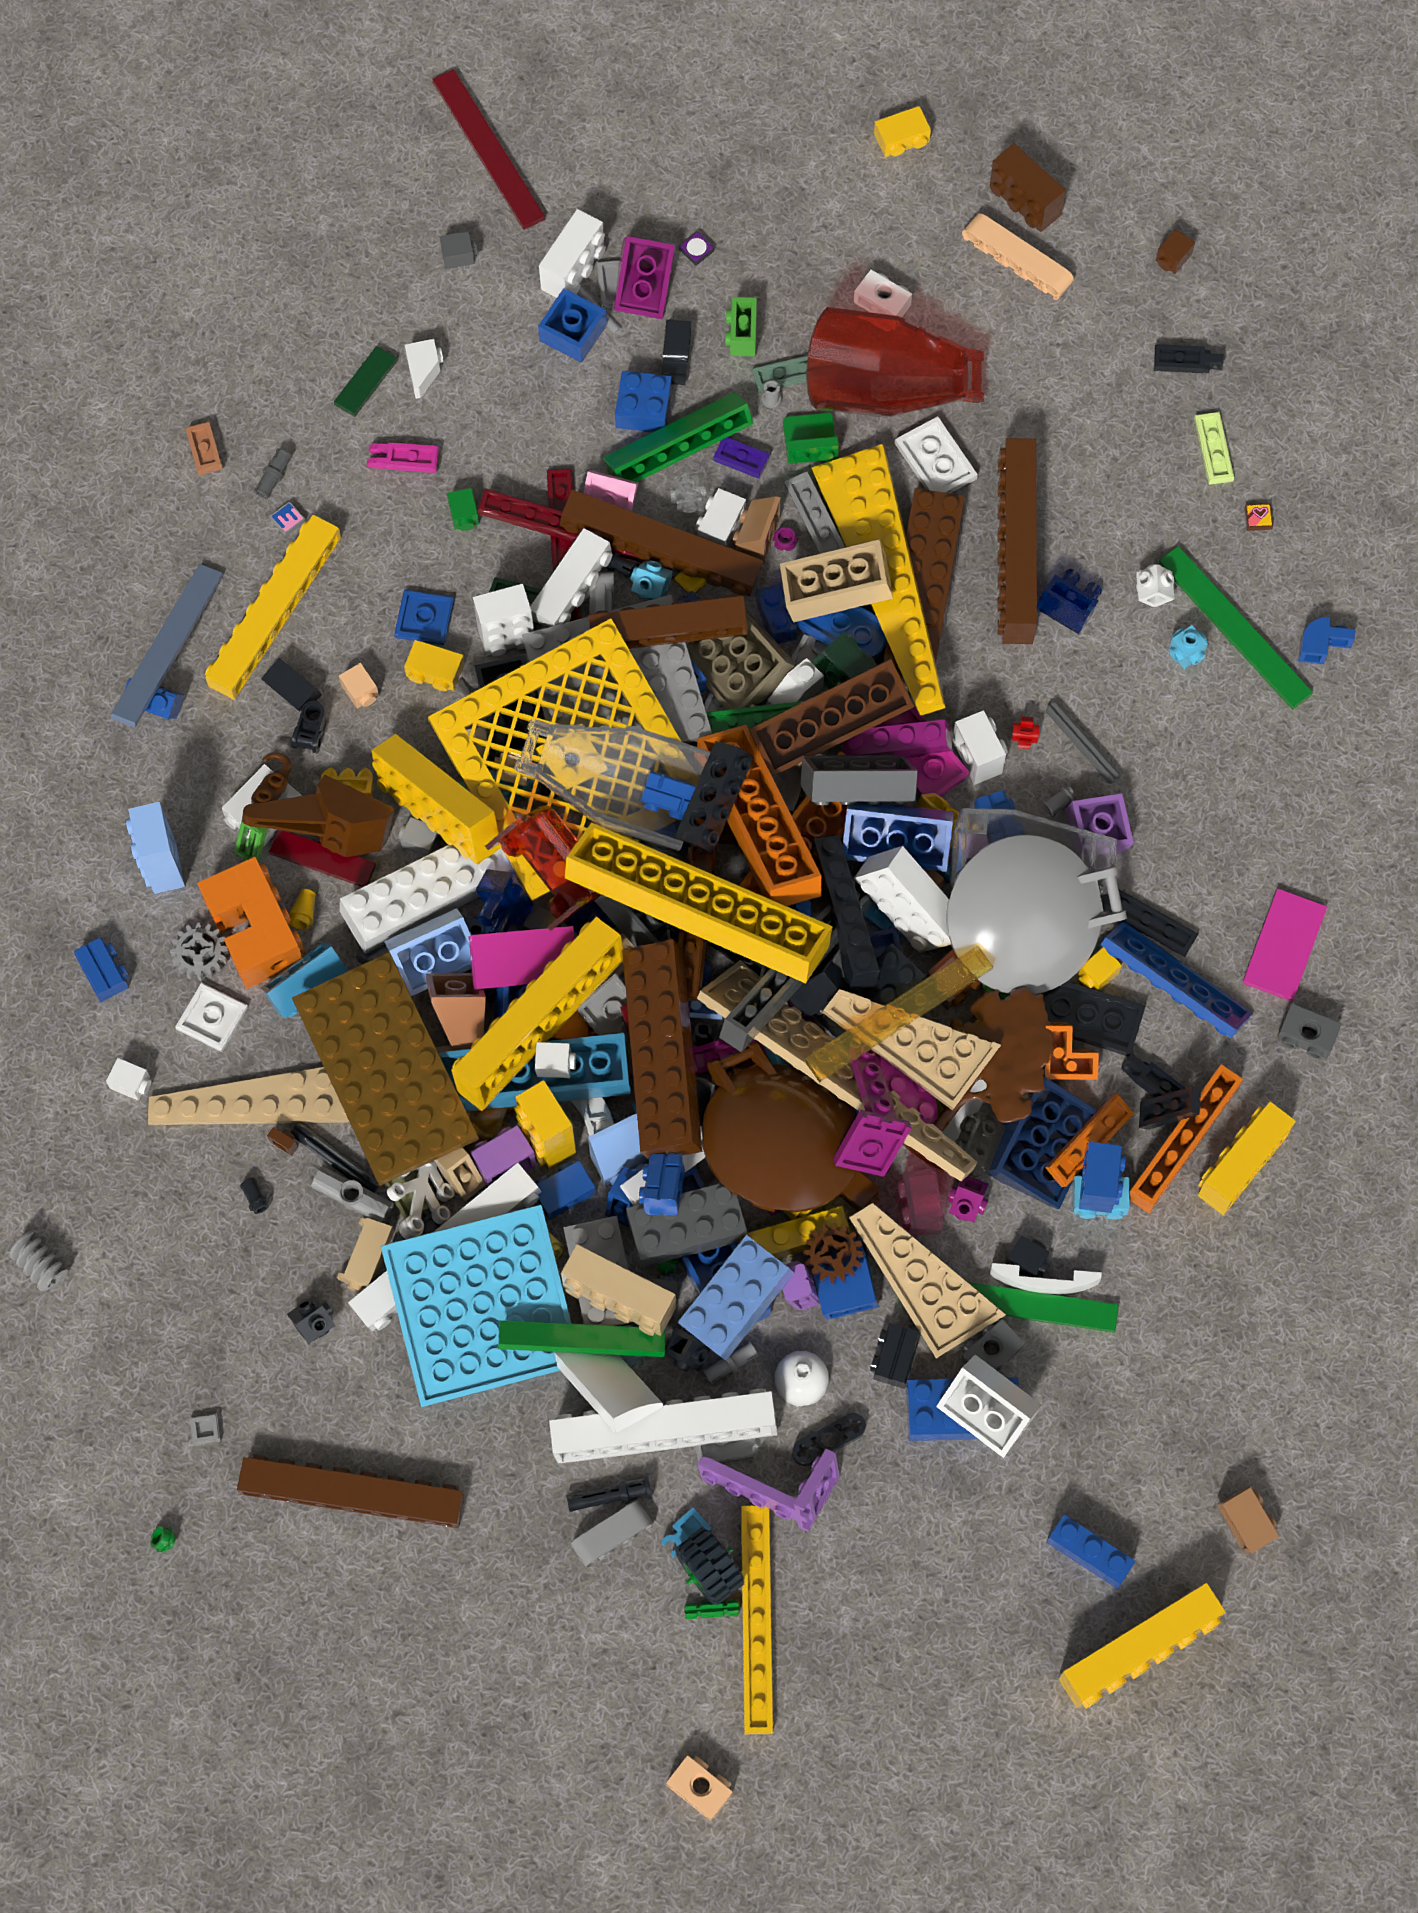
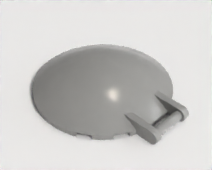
[946,835,1127,994]

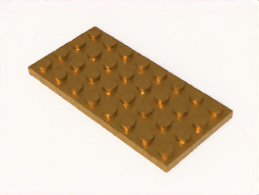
[292,952,479,1186]

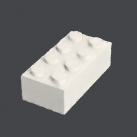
[854,846,951,953]

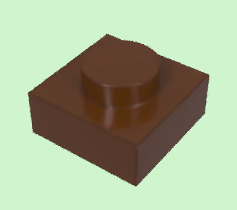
[267,1127,298,1156]

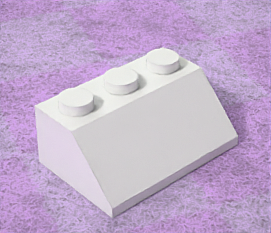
[936,1355,1042,1458]

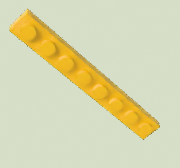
[741,1506,773,1735]

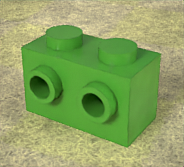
[726,297,757,356]

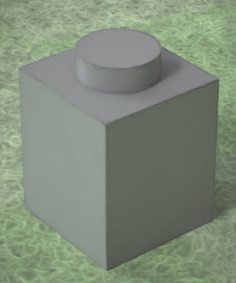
[398,817,441,856]

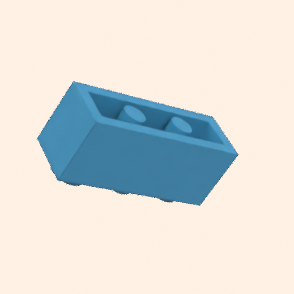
[260,942,348,1018]

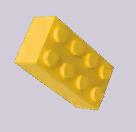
[514,1080,576,1171]
[1198,1102,1296,1216]

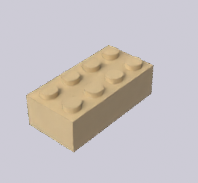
[780,539,893,622]
[561,1245,676,1336]

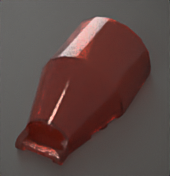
[806,307,984,418]

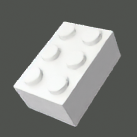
[539,209,606,298]
[473,584,534,656]

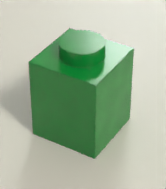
[447,488,479,531]

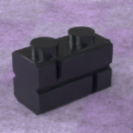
[870,1323,921,1389]

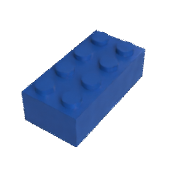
[843,801,954,872]
[906,1377,1019,1441]

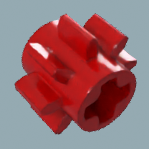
[1012,716,1040,749]

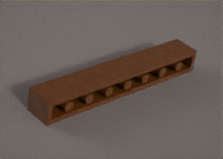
[560,489,763,596]
[237,1454,464,1528]

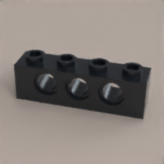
[674,741,754,854]

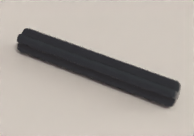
[291,1123,379,1193]

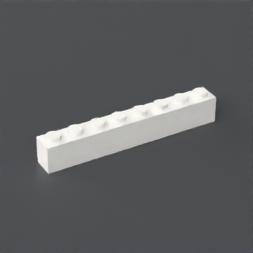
[348,1163,541,1331]

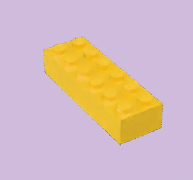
[371,734,502,865]
[1059,1583,1225,1709]

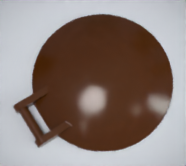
[702,1041,857,1213]

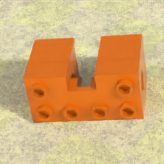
[197,857,305,989]

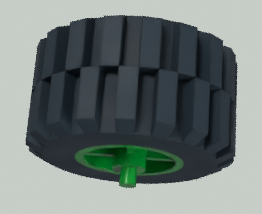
[675,1528,744,1605]

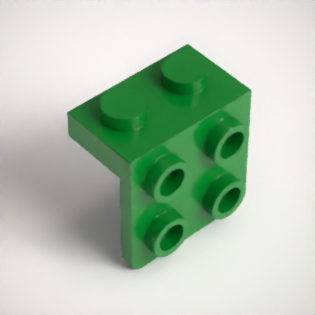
[783,413,839,464]

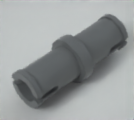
[254,448,291,499]

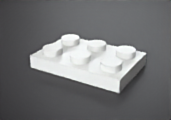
[895,417,978,493]

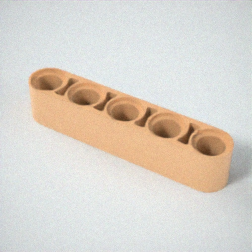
[962,213,1074,300]

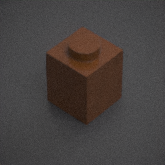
[1155,229,1195,274]
[839,1171,880,1211]

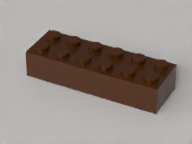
[749,658,914,776]

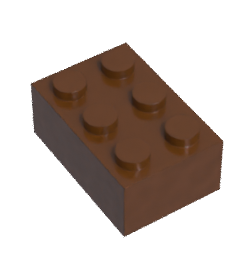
[989,143,1066,232]

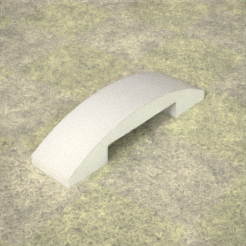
[990,1263,1102,1295]

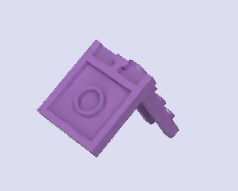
[697,1449,840,1532]

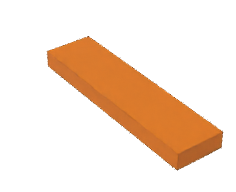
[1045,1094,1134,1187]

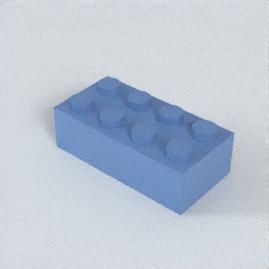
[678,1235,794,1360]

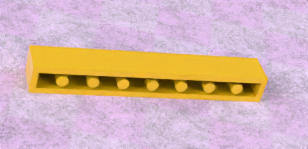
[205,515,341,700]

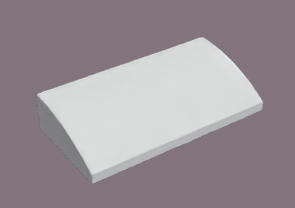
[554,1352,663,1433]

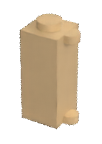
[337,1218,394,1293]

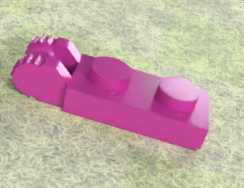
[367,442,439,473]

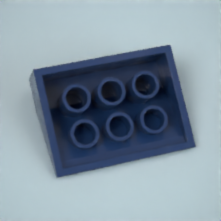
[981,1076,1097,1209]

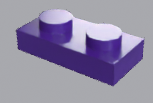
[714,437,770,479]

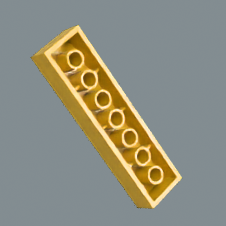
[451,917,623,1111]

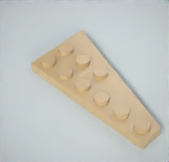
[823,989,1001,1110]
[849,1203,1006,1358]

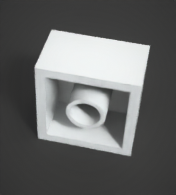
[952,710,1008,785]

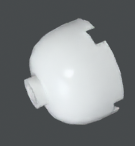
[774,1351,829,1406]

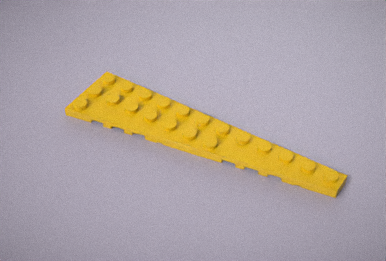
[812,444,946,715]

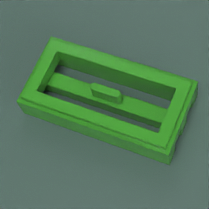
[234,821,268,863]

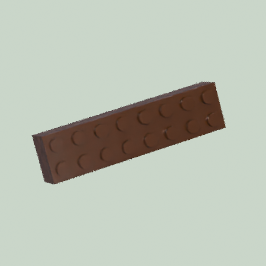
[997,438,1037,645]
[884,488,965,687]
[622,939,703,1160]

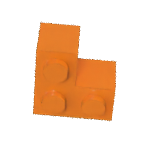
[1042,1022,1099,1080]

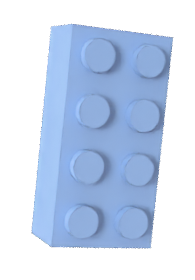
[126,802,185,894]

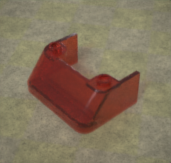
[485,805,601,931]

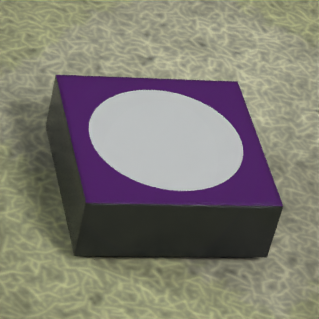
[679,232,714,266]

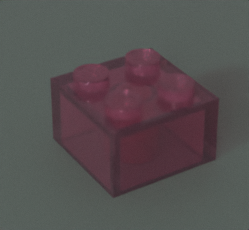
[896,1168,944,1237]

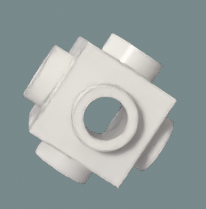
[1136,564,1175,607]

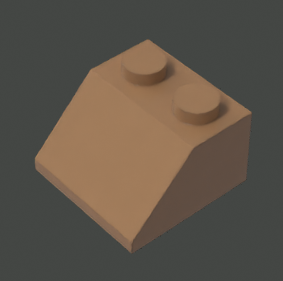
[732,496,781,563]

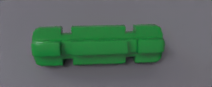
[684,1600,740,1619]

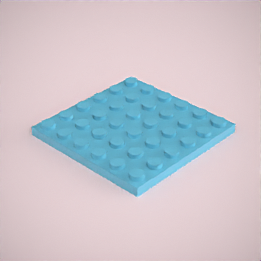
[381,1205,571,1407]

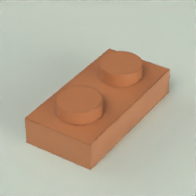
[185,422,223,476]

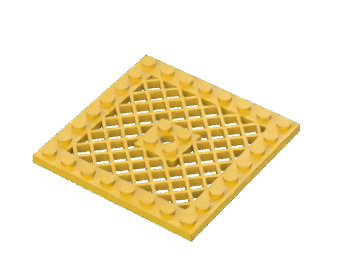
[428,619,701,902]

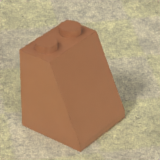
[426,973,486,1051]

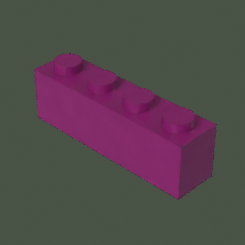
[843,720,952,756]

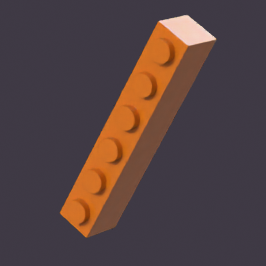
[1129,1064,1244,1214]

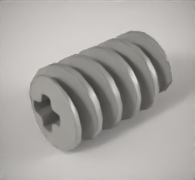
[9,1230,68,1291]

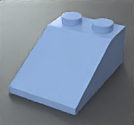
[588,1113,649,1187]

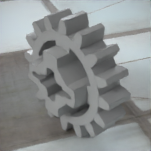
[170,923,229,981]

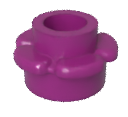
[773,527,798,551]

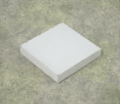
[175,982,248,1052]

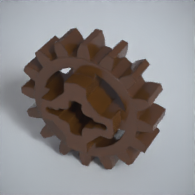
[804,1223,864,1285]

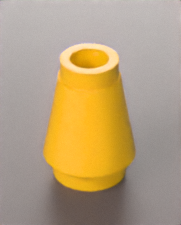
[288,889,316,930]

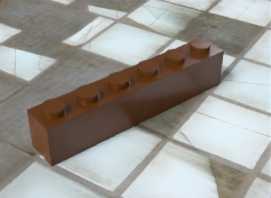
[588,594,748,649]

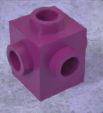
[947,1176,989,1223]

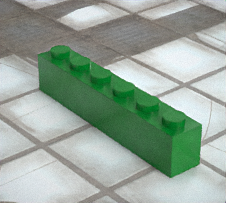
[603,392,754,482]

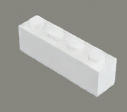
[530,529,612,628]

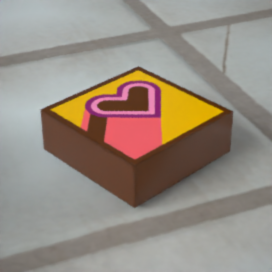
[1244,503,1273,531]

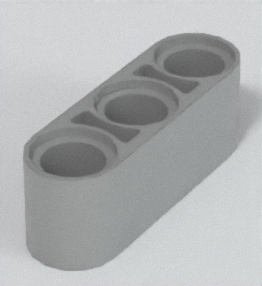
[570,1500,654,1568]

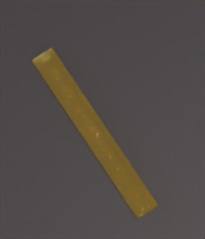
[804,946,994,1083]

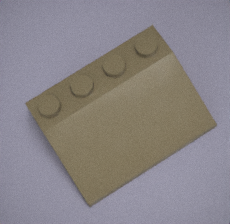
[685,595,797,710]

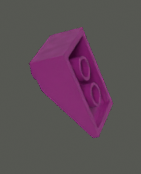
[613,236,675,320]

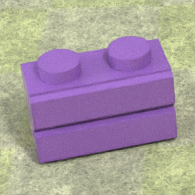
[783,1261,820,1311]

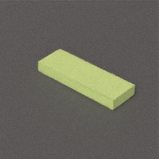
[1194,412,1234,485]

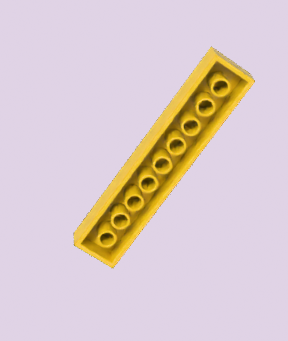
[565,822,833,983]

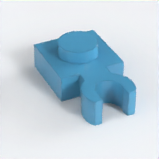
[661,1508,712,1558]

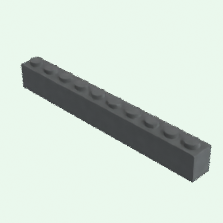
[719,875,875,1052]

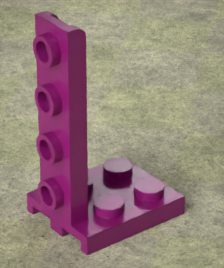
[834,1043,912,1176]

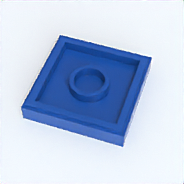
[394,589,454,646]

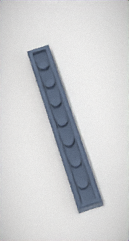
[111,564,223,728]

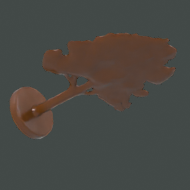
[902,987,1054,1173]

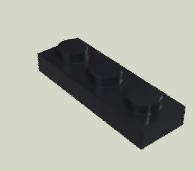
[1139,1086,1201,1130]

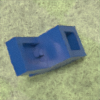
[1298,617,1355,664]

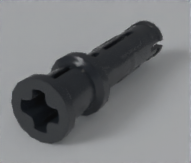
[566,1474,652,1512]

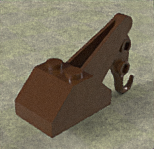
[242,752,394,857]

